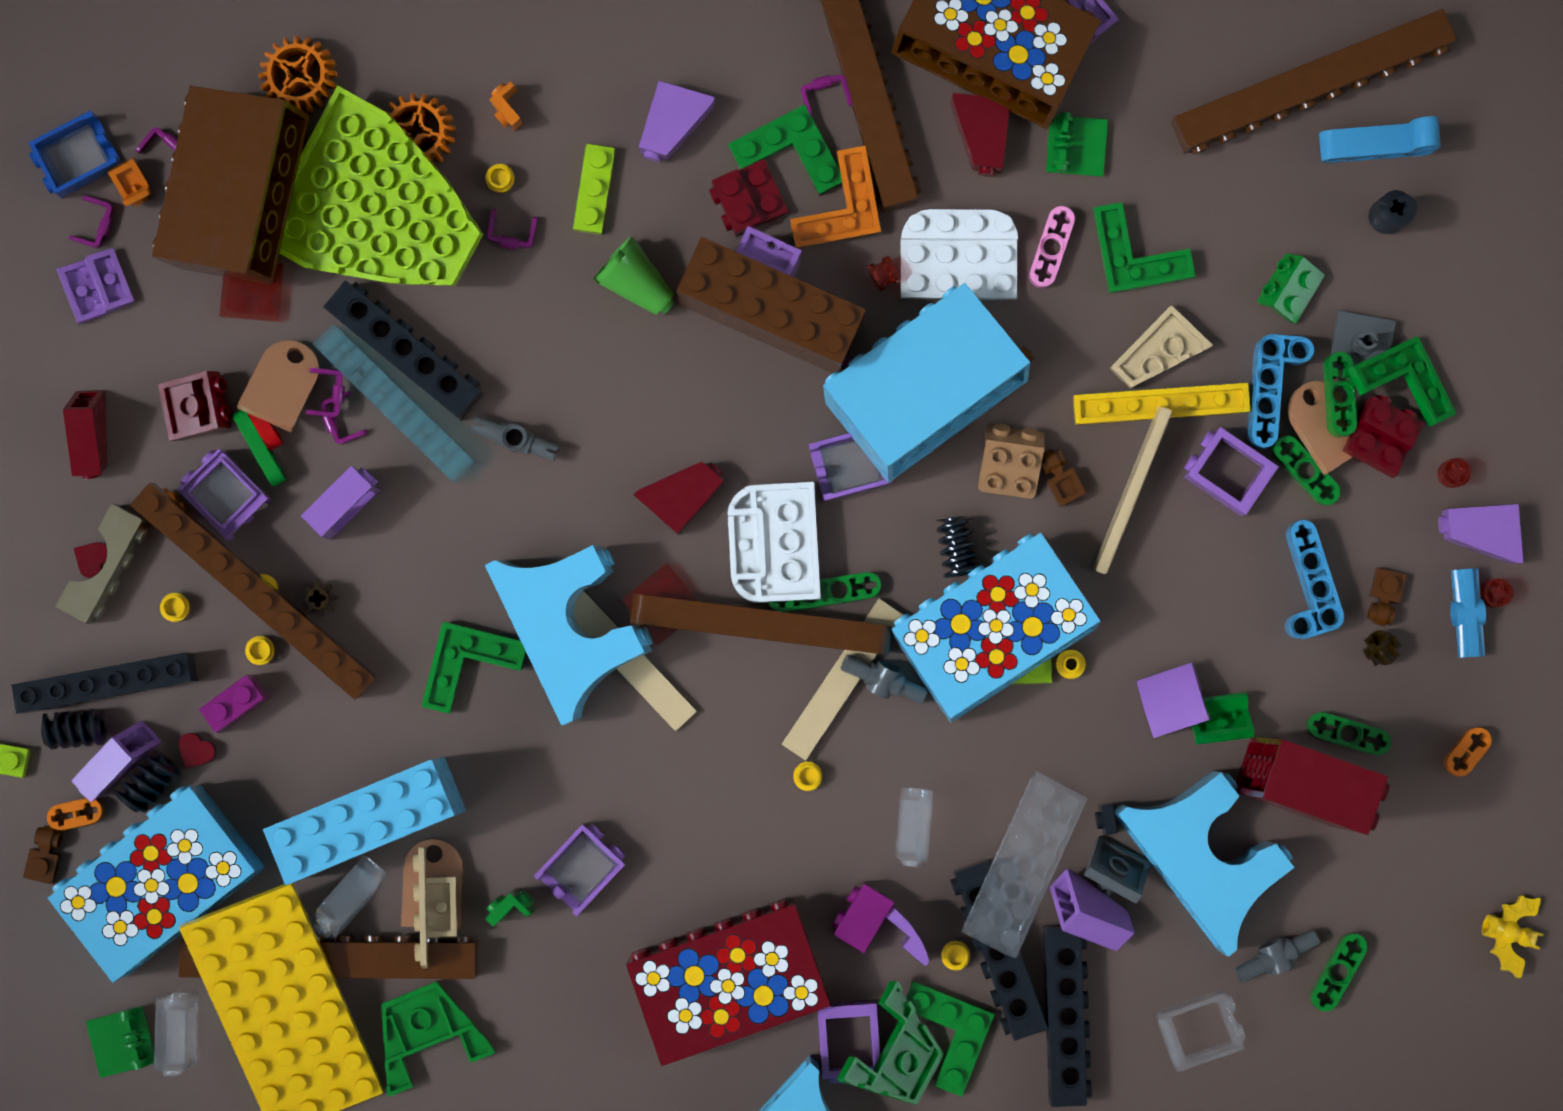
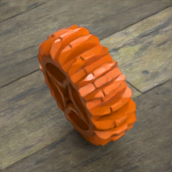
[258,35,338,113]
[385,93,456,163]

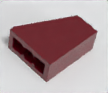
[950,93,1011,177]
[63,390,107,479]
[634,461,724,535]

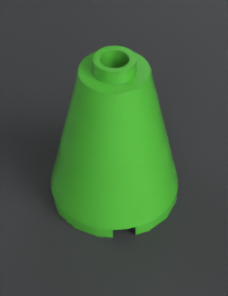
[593,236,675,315]

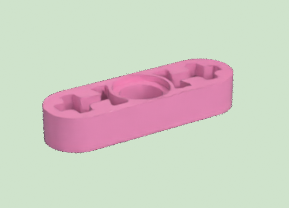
[1029,206,1075,289]

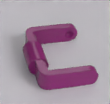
[801,74,852,117]
[135,127,178,178]
[69,195,114,249]
[487,209,538,250]
[305,368,345,418]
[321,391,368,445]

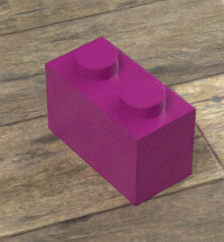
[198,674,270,733]
[831,882,894,953]

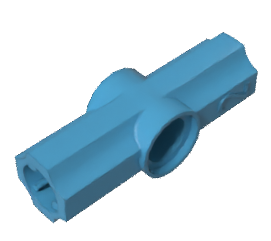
[1450,568,1486,658]

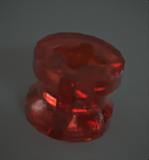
[867,256,901,292]
[1437,458,1472,488]
[1480,578,1514,608]

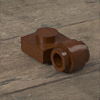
[1041,449,1086,507]
[1367,568,1406,626]
[23,825,63,884]

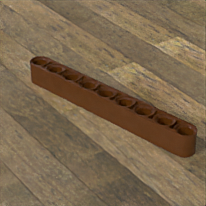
[630,594,893,655]

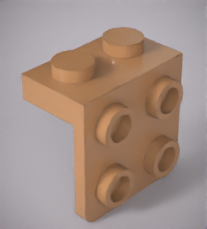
[978,423,1045,499]

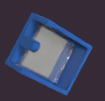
[28,110,122,199]

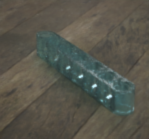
[313,324,475,484]

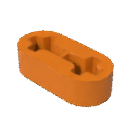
[1444,727,1492,776]
[47,798,105,830]

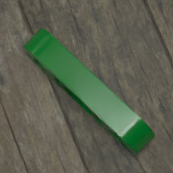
[1323,352,1357,438]
[232,410,287,487]
[1272,436,1340,506]
[1306,712,1391,755]
[1310,933,1367,1012]

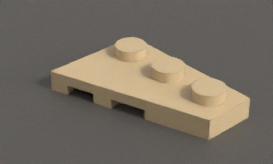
[1109,305,1213,388]

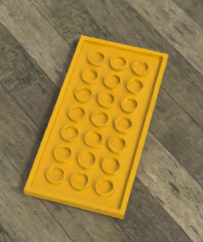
[179,883,384,1111]

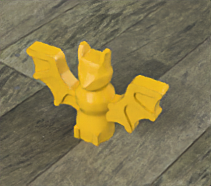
[1482,895,1544,978]

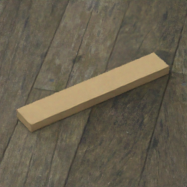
[1092,406,1172,574]
[574,591,697,731]
[782,599,903,761]

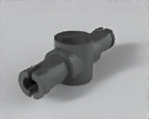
[471,415,560,462]
[841,654,927,705]
[1234,929,1320,984]

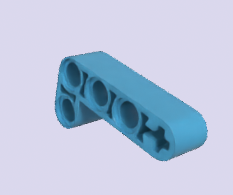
[1319,116,1441,163]
[1247,334,1314,450]
[1285,520,1344,639]

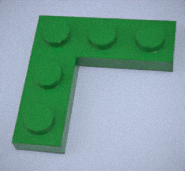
[728,104,842,196]
[1092,202,1196,294]
[1347,336,1456,427]
[421,622,526,714]
[905,980,995,1097]

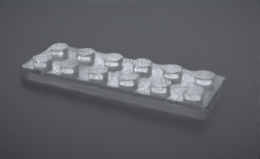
[961,772,1088,958]

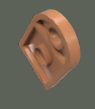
[237,340,319,432]
[1287,381,1352,475]
[401,839,464,929]

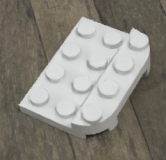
[900,209,1018,300]
[728,482,821,603]

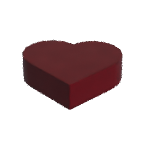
[73,542,107,578]
[178,733,217,769]

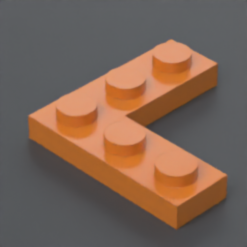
[790,145,881,248]

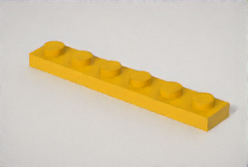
[1073,383,1251,425]

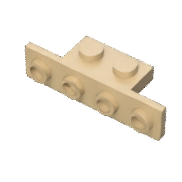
[413,847,457,969]

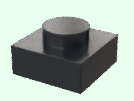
[1094,803,1117,835]

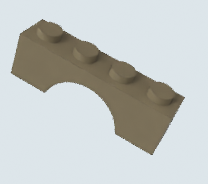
[55,503,149,624]

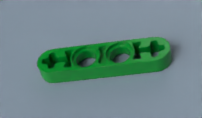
[769,572,881,612]

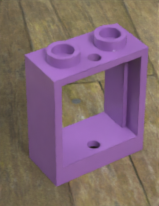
[736,226,802,277]
[1184,427,1279,517]
[301,466,380,540]
[817,1000,880,1083]

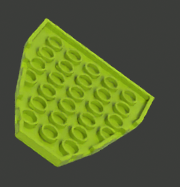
[279,85,484,286]

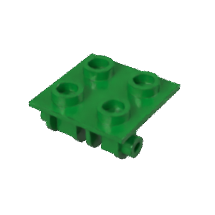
[1046,112,1108,177]
[85,1006,158,1078]

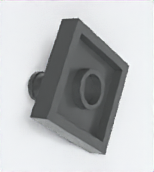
[1329,310,1396,371]
[1084,835,1151,904]

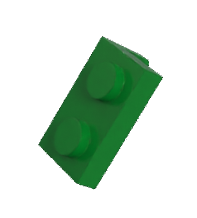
[1257,253,1325,324]
[1191,692,1254,745]
[485,889,536,927]

